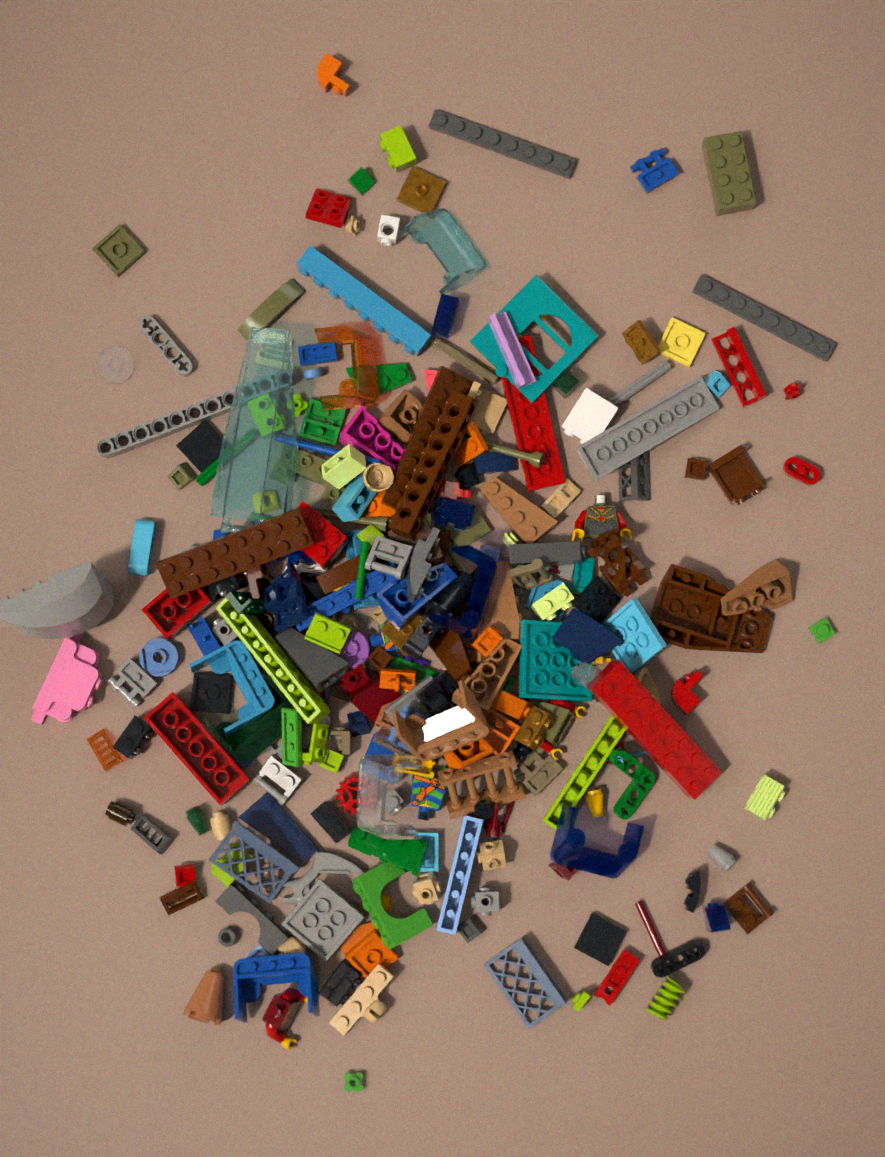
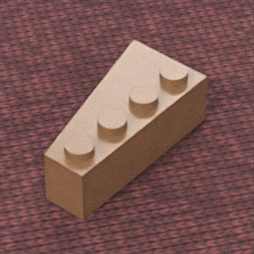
[479,476,558,544]
[452,637,522,719]

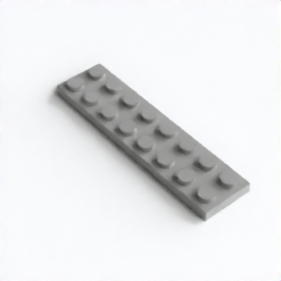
[575,376,720,481]

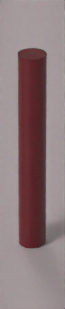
[635,901,666,957]

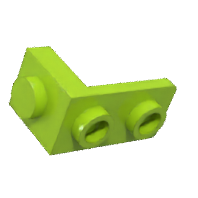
[302,723,329,765]

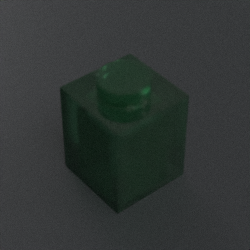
[552,369,580,399]

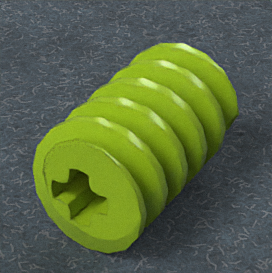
[645,976,685,1020]

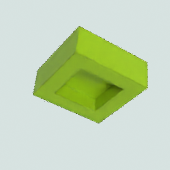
[319,748,344,774]
[571,991,590,1012]

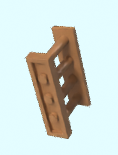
[437,751,525,819]

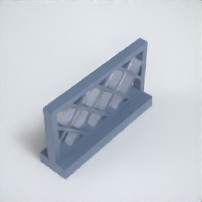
[208,820,299,903]
[484,936,568,1029]

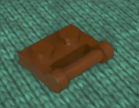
[722,882,774,934]

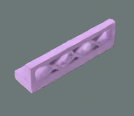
[488,311,536,390]

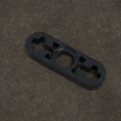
[650,940,705,978]

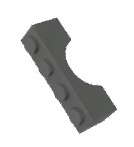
[215,884,289,955]

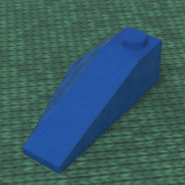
[376,563,458,631]

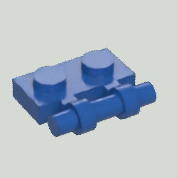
[630,148,679,194]

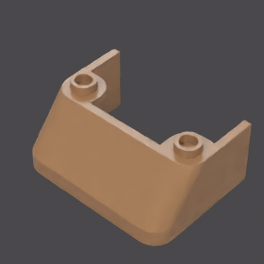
[391,680,489,761]

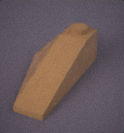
[377,389,423,445]
[720,560,793,616]
[477,561,522,639]

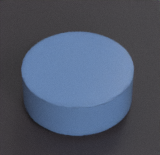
[303,368,323,380]

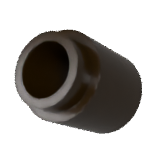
[105,801,136,827]

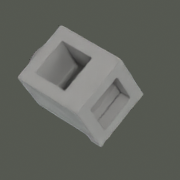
[211,617,239,646]
[379,789,406,817]

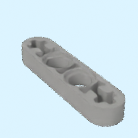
[139,316,193,376]

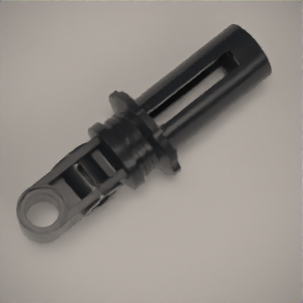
[401,571,476,660]

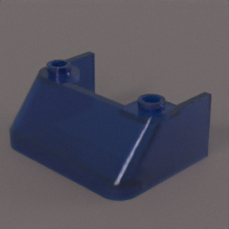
[428,545,498,638]
[550,805,644,879]

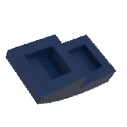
[473,453,515,474]

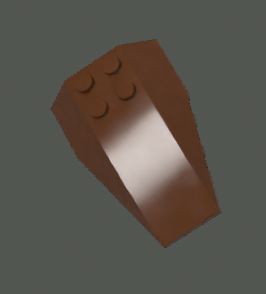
[650,564,773,653]

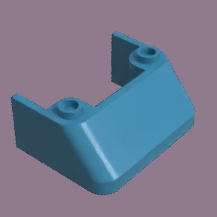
[189,640,274,737]

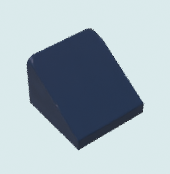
[347,711,370,737]

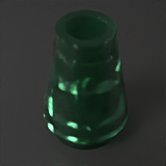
[186,805,209,836]

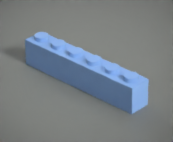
[436,815,483,935]

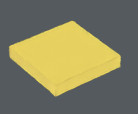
[658,317,706,368]

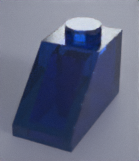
[703,902,731,933]

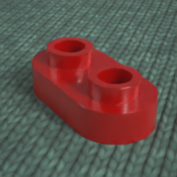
[783,457,820,486]

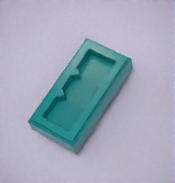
[572,557,595,595]

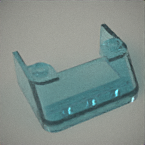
[398,208,487,294]

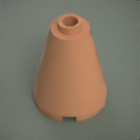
[183,968,225,1025]

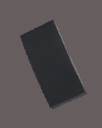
[684,871,700,913]

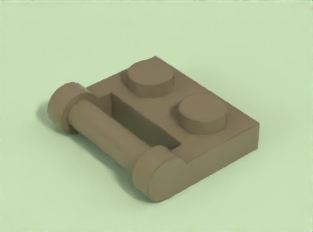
[509,559,554,590]

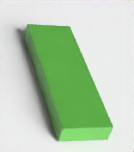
[281,706,302,767]

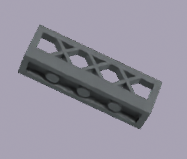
[618,451,649,502]

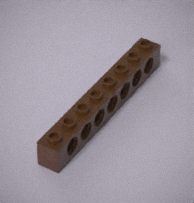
[388,391,478,540]

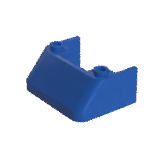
[233,953,320,1023]

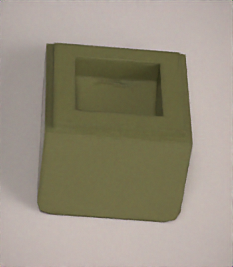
[168,462,197,490]

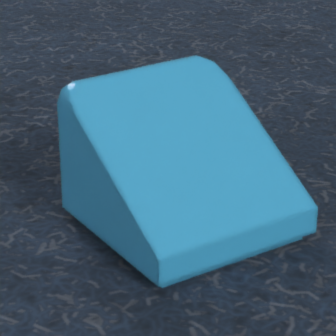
[704,370,731,398]

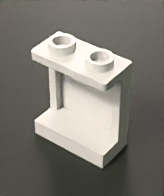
[562,388,619,444]

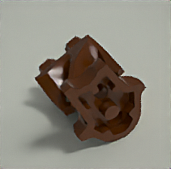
[587,528,648,597]

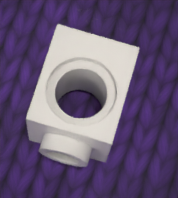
[377,215,400,246]

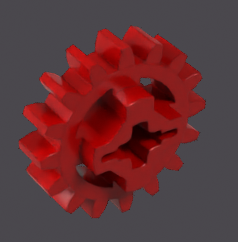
[336,774,377,816]

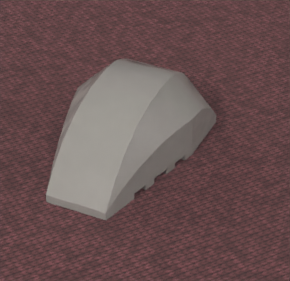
[0,561,114,639]

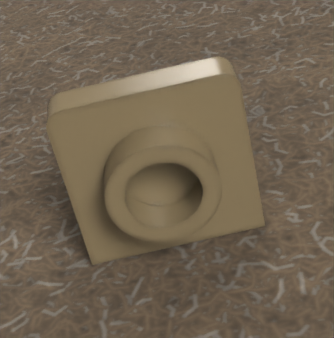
[331,727,351,755]

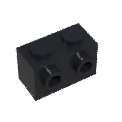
[113,715,153,759]

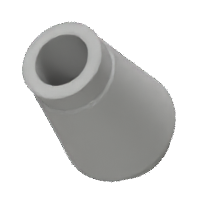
[707,844,736,872]

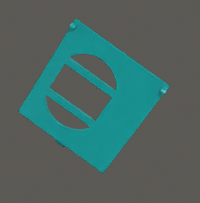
[469,274,599,403]

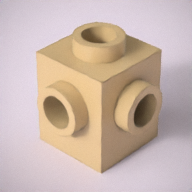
[476,840,507,871]
[412,871,442,905]

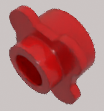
[783,382,802,400]

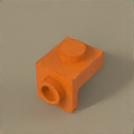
[471,626,503,658]

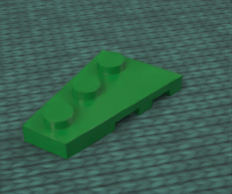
[346,363,413,404]

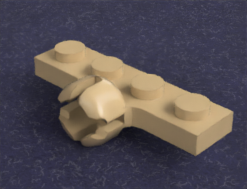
[329,963,395,1036]

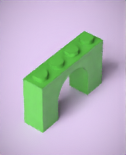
[352,862,433,949]

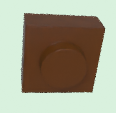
[684,458,707,481]
[366,645,394,672]

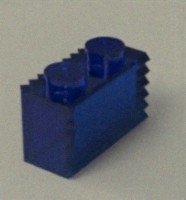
[432,294,459,339]
[433,496,475,531]

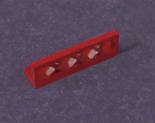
[711,327,766,408]

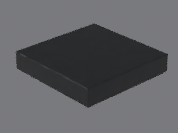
[176,420,229,473]
[190,672,233,714]
[574,913,626,966]

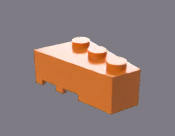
[483,709,520,755]

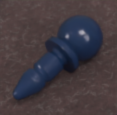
[511,742,531,767]

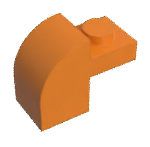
[317,53,350,97]

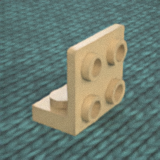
[467,381,507,434]

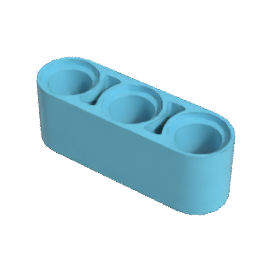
[128,519,156,576]

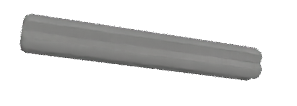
[608,360,672,406]

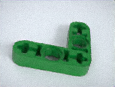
[609,748,655,820]

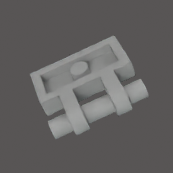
[107,658,158,708]

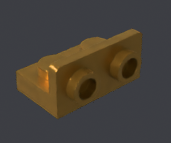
[622,320,661,365]
[514,706,555,751]

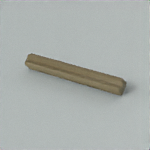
[432,337,499,385]

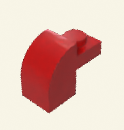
[671,671,703,715]

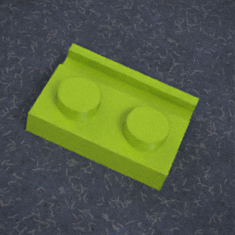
[304,612,351,654]

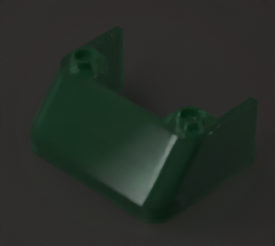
[201,667,295,764]

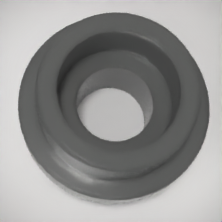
[218,927,238,947]

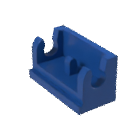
[188,617,221,656]

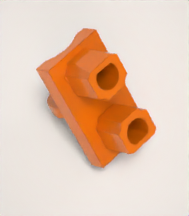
[379,667,416,692]

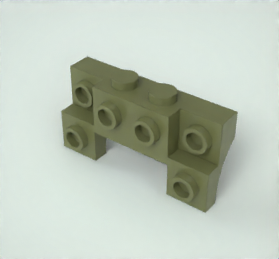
[268,444,352,504]

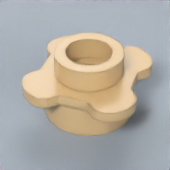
[345,215,360,236]

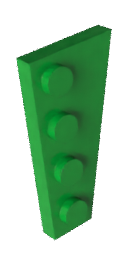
[348,827,429,877]

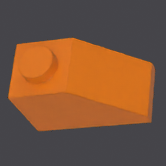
[492,690,534,721]

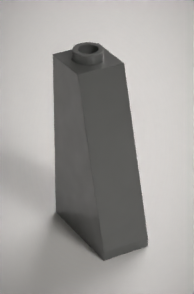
[509,541,586,568]
[275,628,349,694]

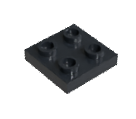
[572,575,621,624]
[416,670,459,717]

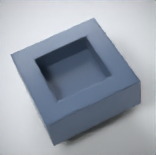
[478,545,501,566]

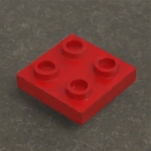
[305,189,352,228]

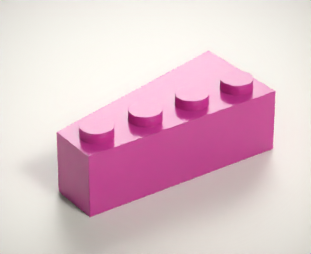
[339,405,404,474]

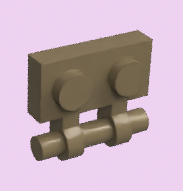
[512,747,563,796]

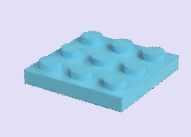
[602,597,667,675]

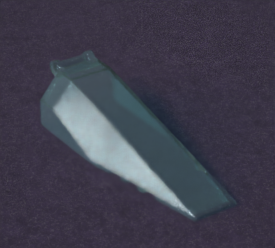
[210,327,298,534]

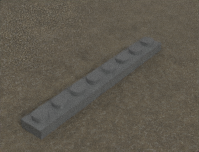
[429,109,576,179]
[692,274,836,362]

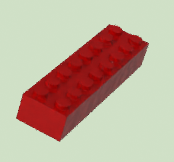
[586,660,722,800]

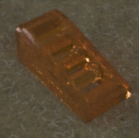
[87,729,123,772]

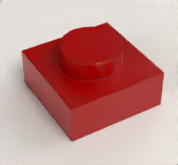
[174,864,196,887]

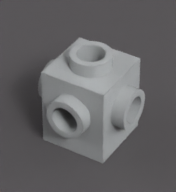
[471,888,499,916]

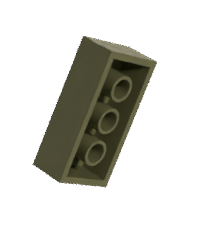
[702,131,756,216]

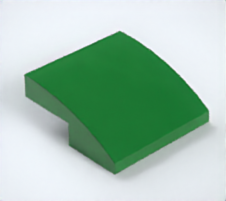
[299,398,347,446]

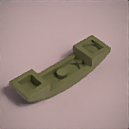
[237,278,305,344]

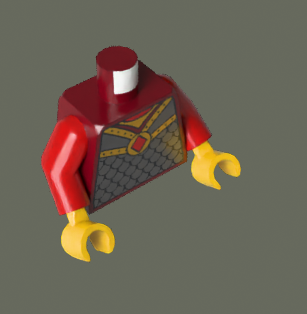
[262,988,308,1051]

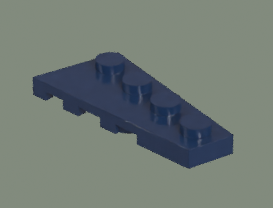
[238,792,318,863]

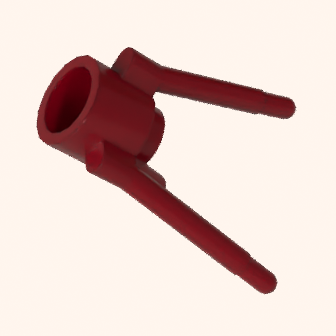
[482,789,515,837]

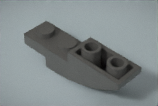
[407,527,441,604]

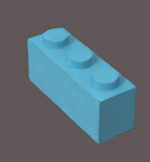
[332,473,377,522]

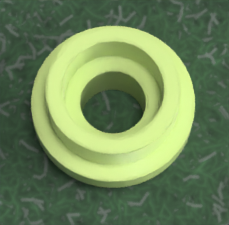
[502,532,519,547]

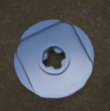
[139,638,179,677]

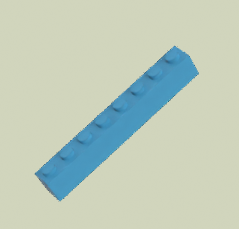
[297,245,431,357]

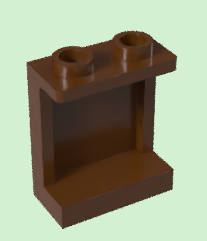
[707,445,766,506]

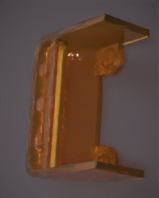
[315,326,380,411]

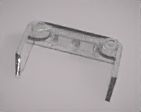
[356,755,423,840]

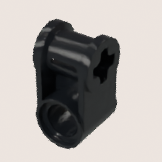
[298,572,329,599]

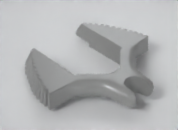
[281,852,362,905]

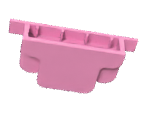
[31,633,102,725]

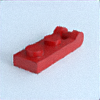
[593,949,640,1006]

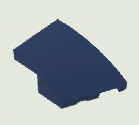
[263,562,308,633]
[552,608,623,665]

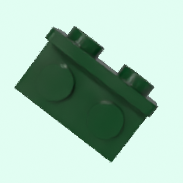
[225,591,265,615]

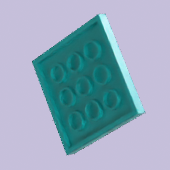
[519,620,592,702]

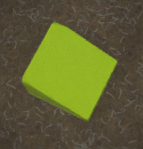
[357,524,386,550]

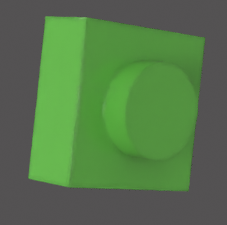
[808,617,836,644]

